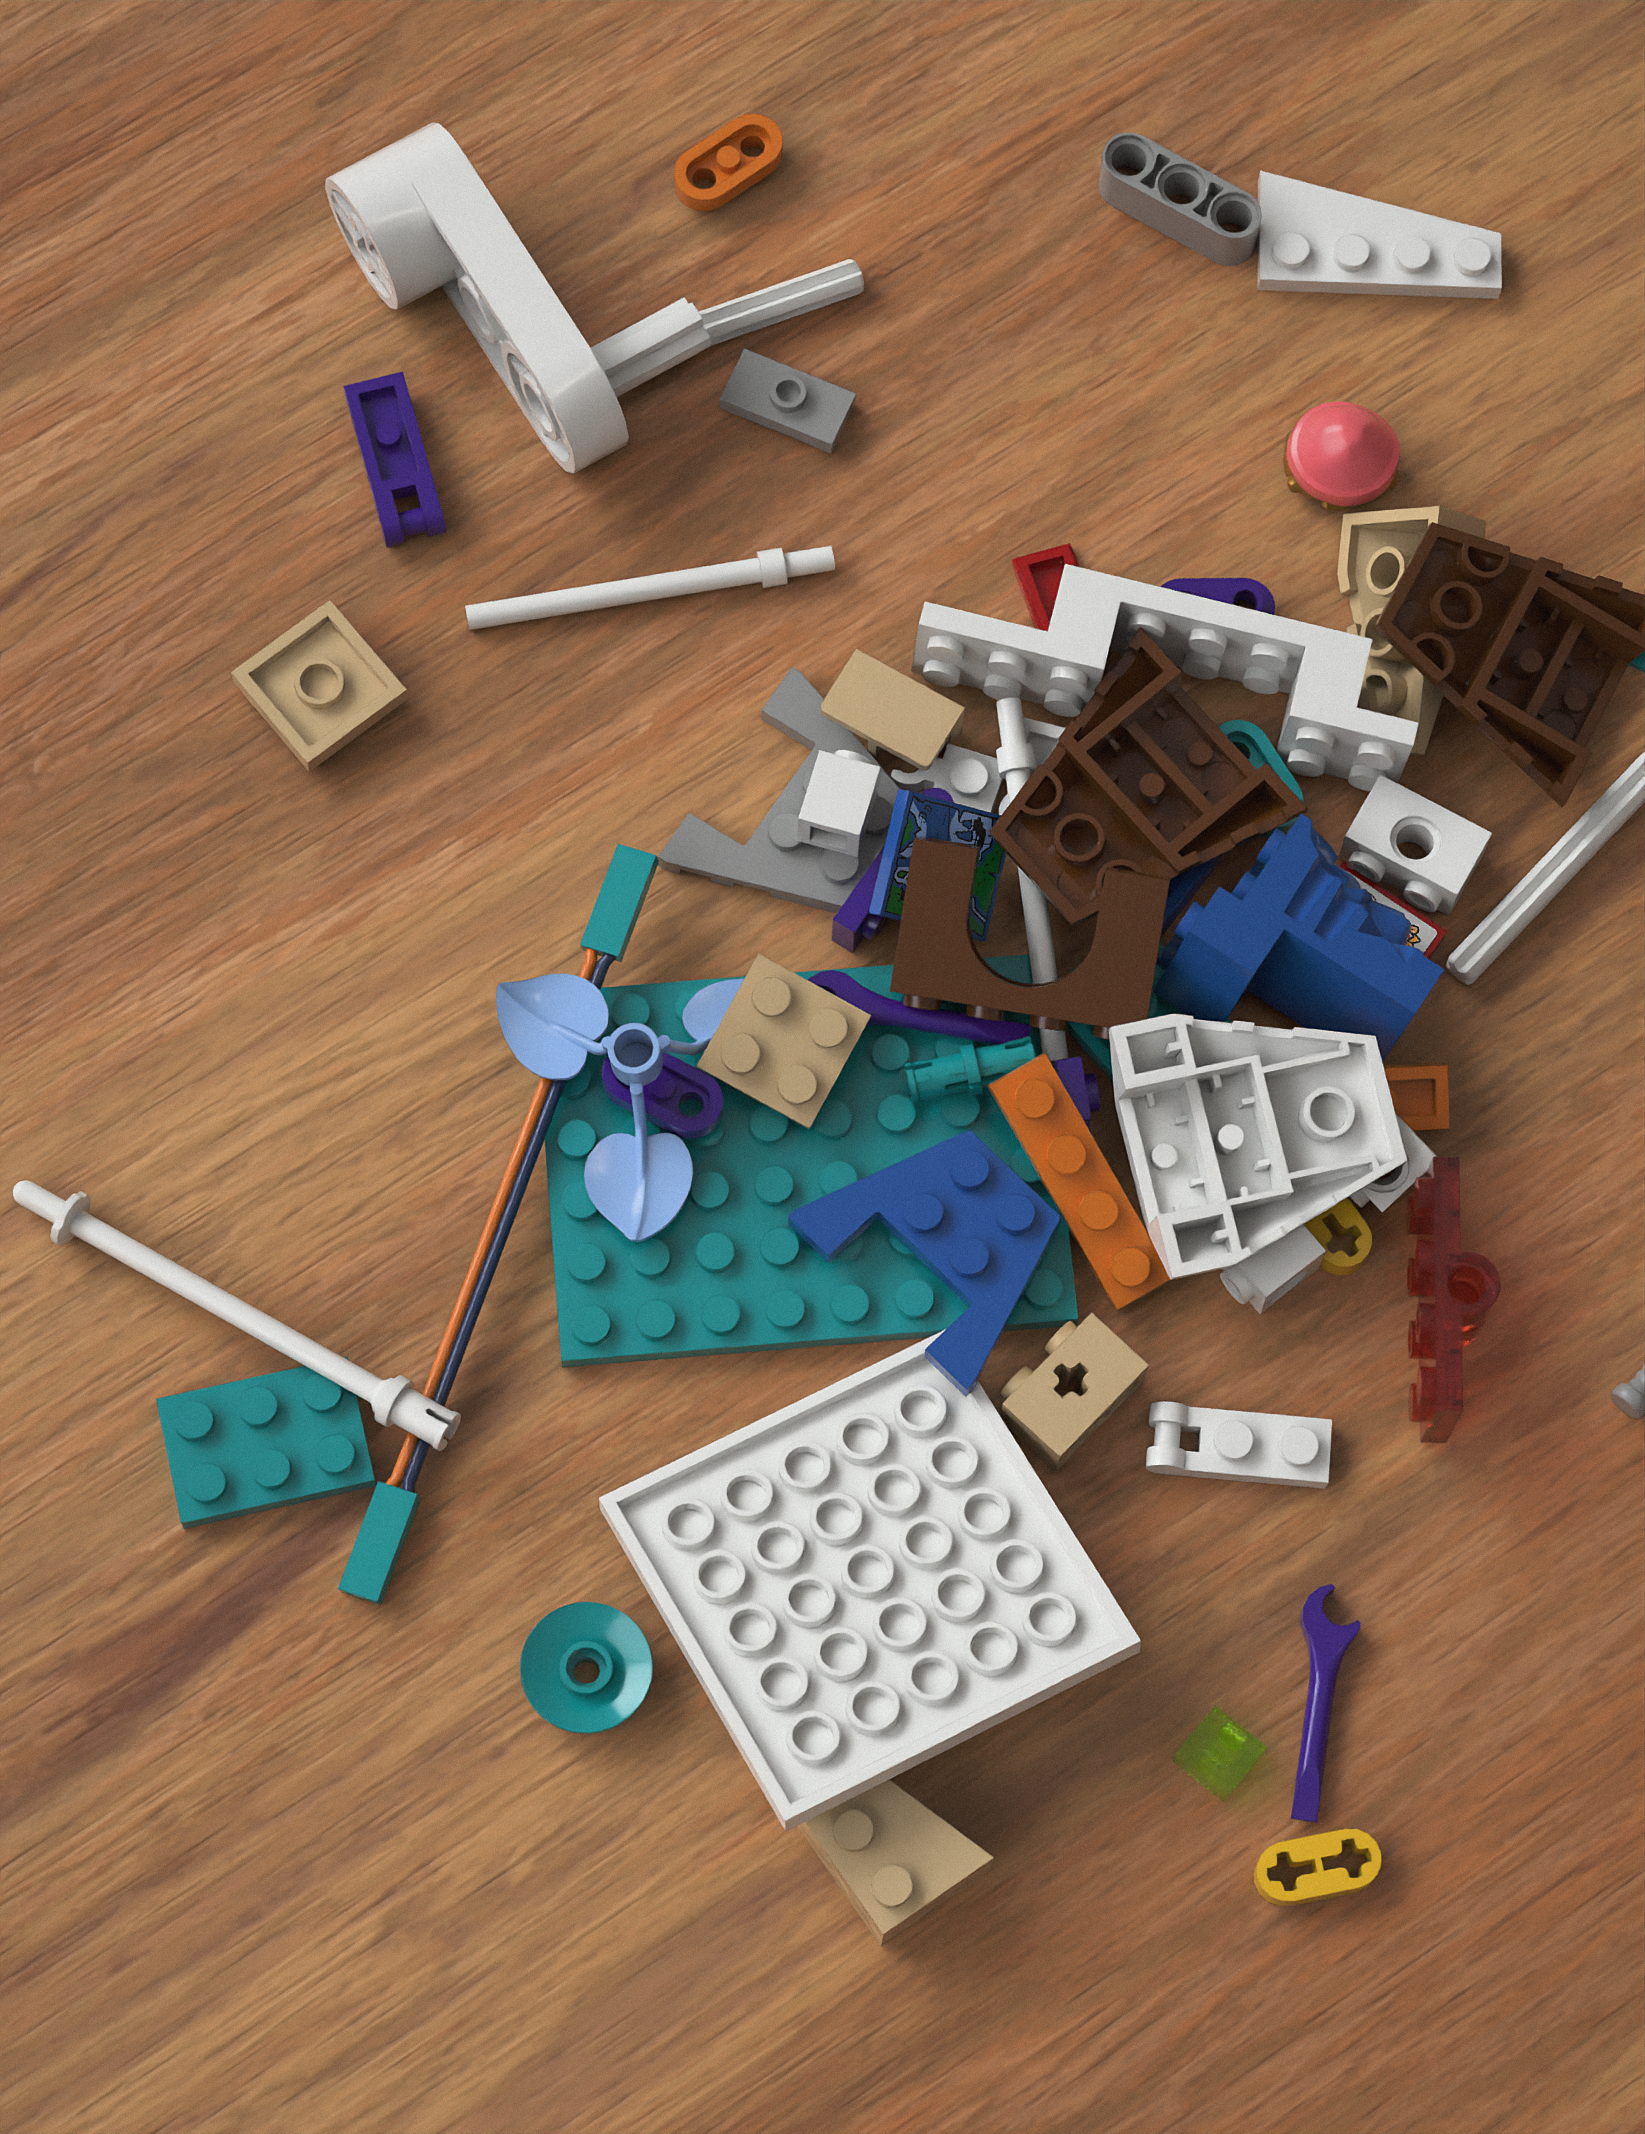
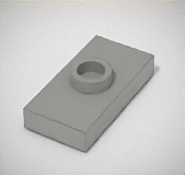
[720,348,856,454]

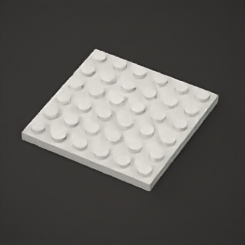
[599,1329,1141,1831]

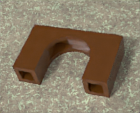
[890,836,1171,1040]

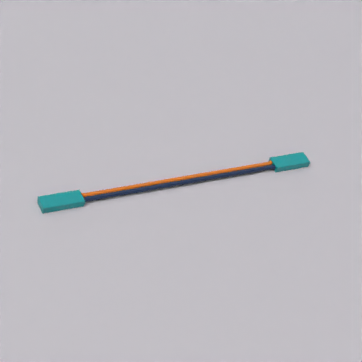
[338,844,659,1605]

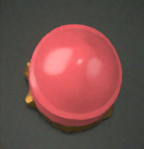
[1283,401,1400,511]

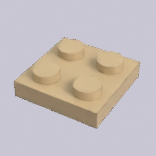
[231,600,408,772]
[696,953,871,1129]

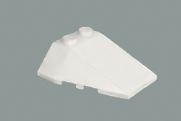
[1109,1014,1407,1280]

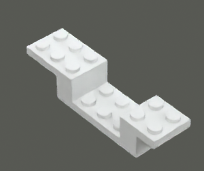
[911,564,1418,791]

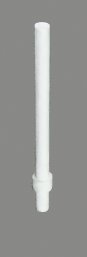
[465,546,835,630]
[996,697,1068,1066]

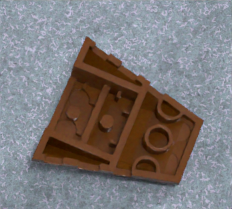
[1374,522,1645,807]
[989,627,1308,927]

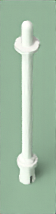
[13,1180,461,1451]

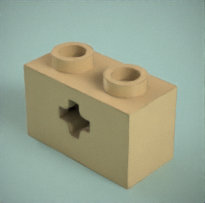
[1000,1312,1149,1472]

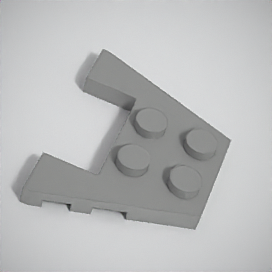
[658,667,900,913]

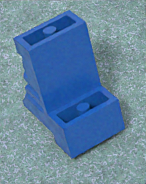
[1153,814,1445,1063]

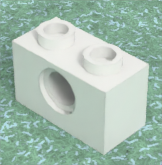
[1338,774,1492,916]

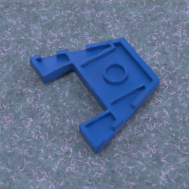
[788,1130,1061,1397]

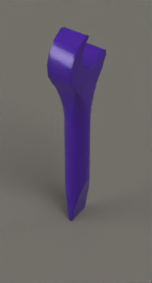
[808,970,1031,1045]
[1291,1584,1360,1823]

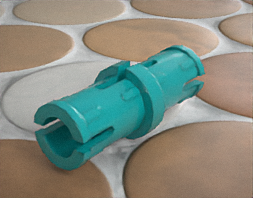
[904,1036,1035,1104]

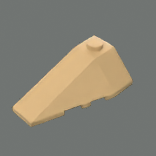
[1337,506,1486,755]

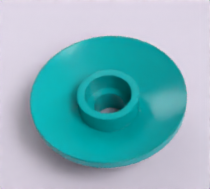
[520,1602,653,1734]

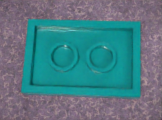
[156,1356,376,1529]

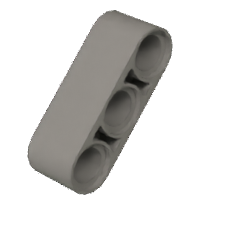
[1098,133,1262,266]

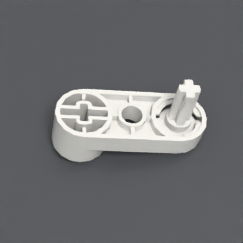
[325,123,712,474]

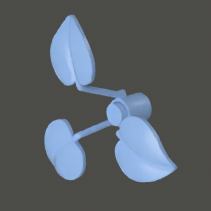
[496,974,744,1242]

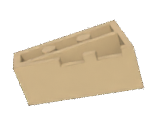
[798,1780,994,1946]

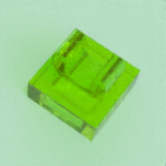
[1172,1705,1267,1802]

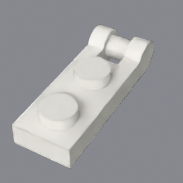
[1146,1401,1332,1489]

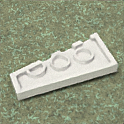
[1257,171,1502,299]

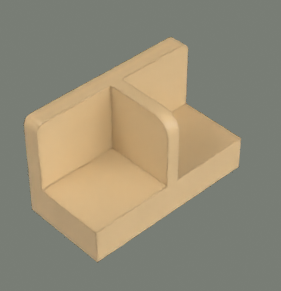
[820,649,965,771]

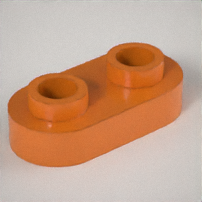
[674,114,783,211]

